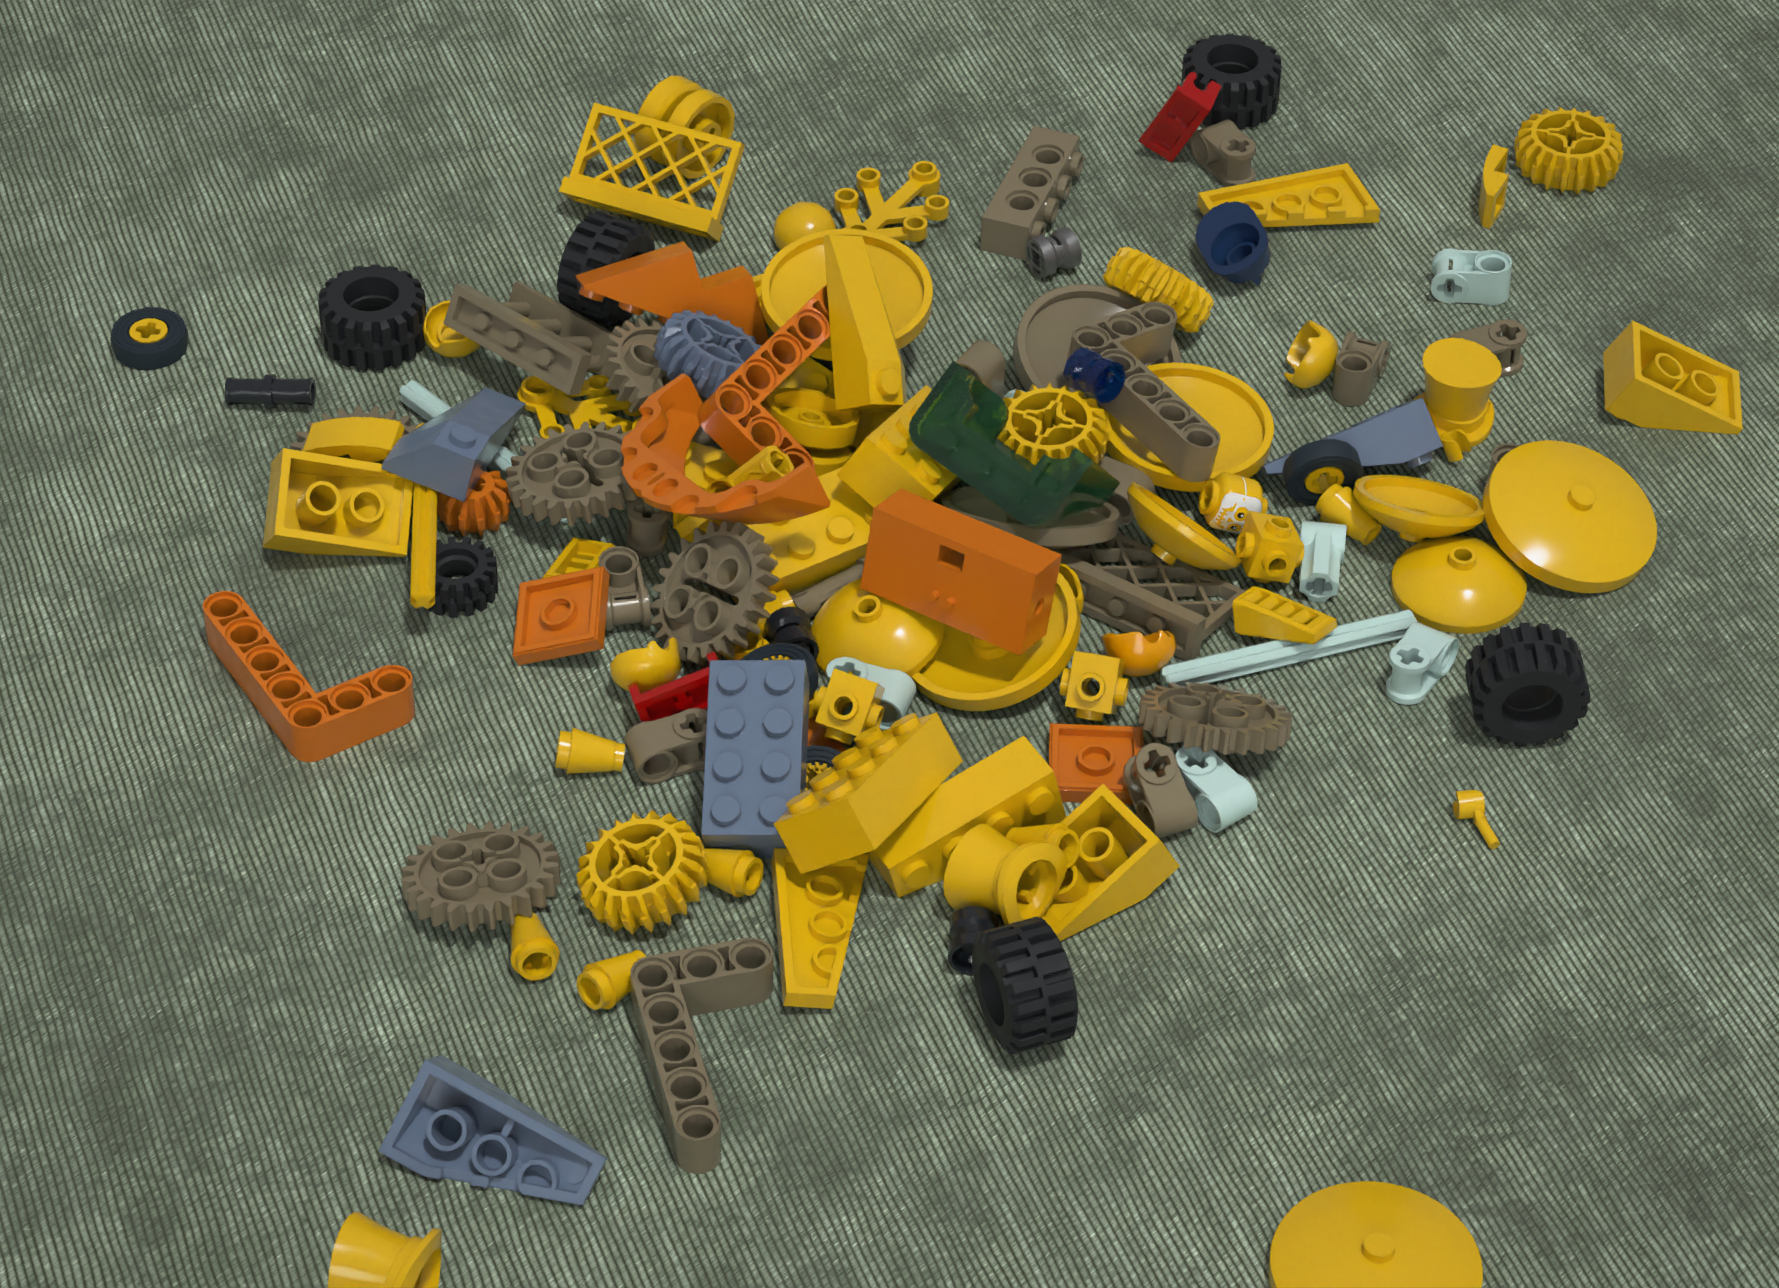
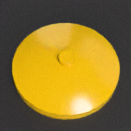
[761,229,933,361]
[1101,362,1274,492]
[1483,440,1657,593]
[911,572,1081,711]
[1268,1181,1483,1288]

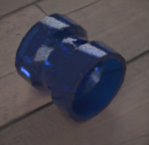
[1063,347,1126,403]

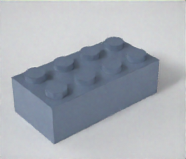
[701,660,810,859]

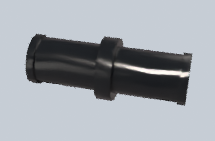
[225,374,316,409]

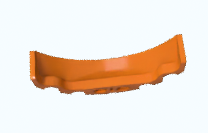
[620,373,830,525]

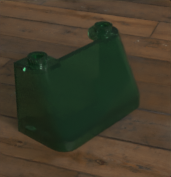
[909,361,1120,529]

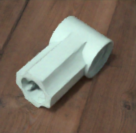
[1299,520,1347,602]

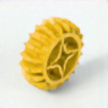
[1514,106,1624,194]
[1103,247,1214,333]
[989,382,1109,487]
[576,809,709,935]

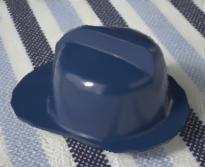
[1195,201,1271,285]

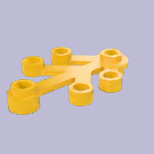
[834,161,949,242]
[517,375,641,439]

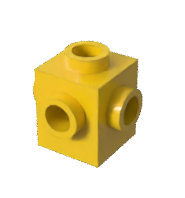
[1235,511,1304,584]
[1059,651,1129,722]
[813,668,885,746]

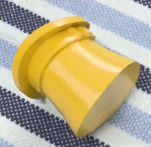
[1413,338,1502,447]
[943,824,1067,925]
[328,1212,442,1288]

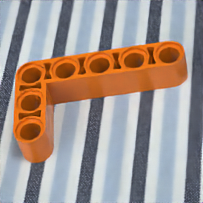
[698,285,830,470]
[203,591,416,762]

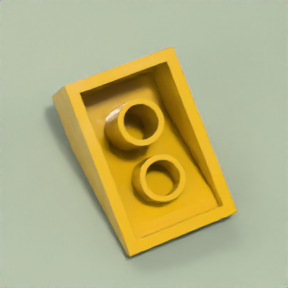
[1603,320,1743,435]
[263,448,414,557]
[1042,784,1180,941]

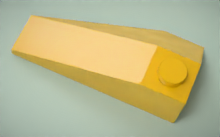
[823,234,907,412]

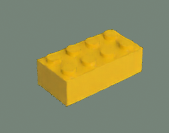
[837,385,991,507]
[706,467,874,604]
[774,712,963,874]

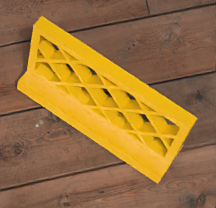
[559,103,745,242]

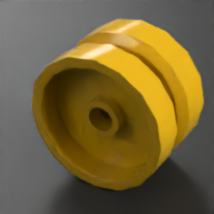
[634,75,735,179]
[756,388,861,477]

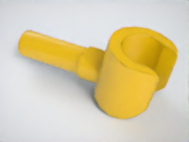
[1438,429,1472,462]
[1453,790,1500,849]

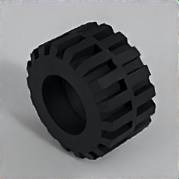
[1181,34,1282,130]
[557,211,655,327]
[318,264,426,371]
[1465,623,1591,747]
[972,916,1078,1055]

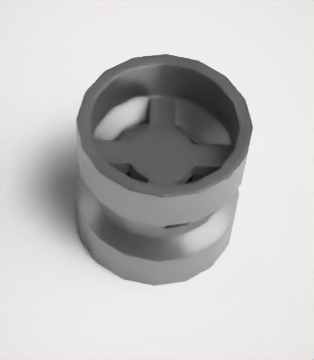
[1025,227,1082,278]

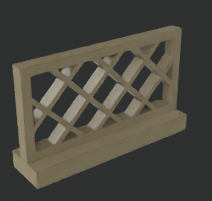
[1050,533,1245,661]

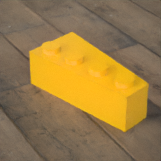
[867,735,1066,898]

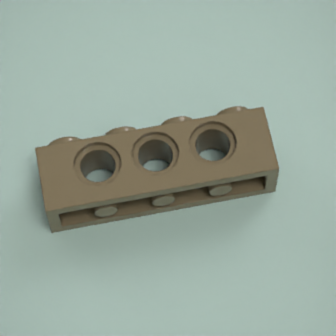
[981,126,1084,261]

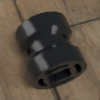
[764,606,819,660]
[948,906,999,976]

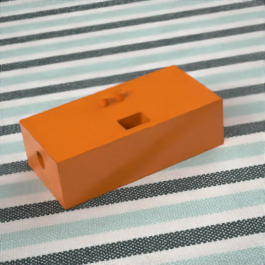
[860,489,1062,655]

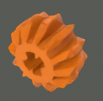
[437,469,511,537]

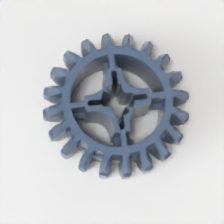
[653,310,761,399]

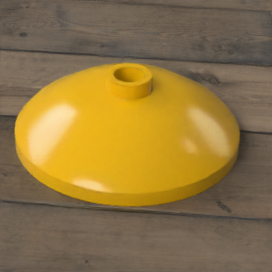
[1353,475,1485,543]
[1127,482,1242,570]
[1391,535,1527,634]
[811,578,945,677]

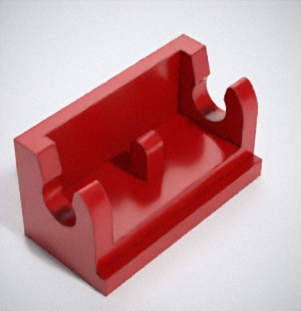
[1138,72,1222,163]
[628,651,718,722]

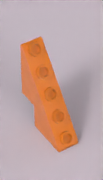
[575,241,769,346]

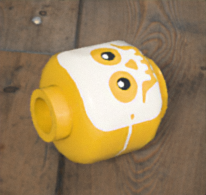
[1198,472,1268,534]

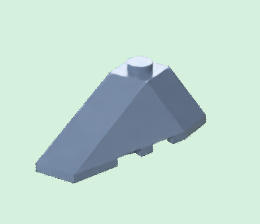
[381,388,526,502]
[1257,398,1443,476]
[378,1055,608,1205]

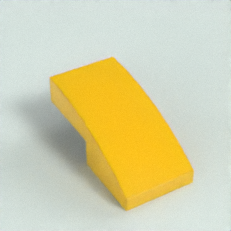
[1478,144,1509,229]
[302,417,405,462]

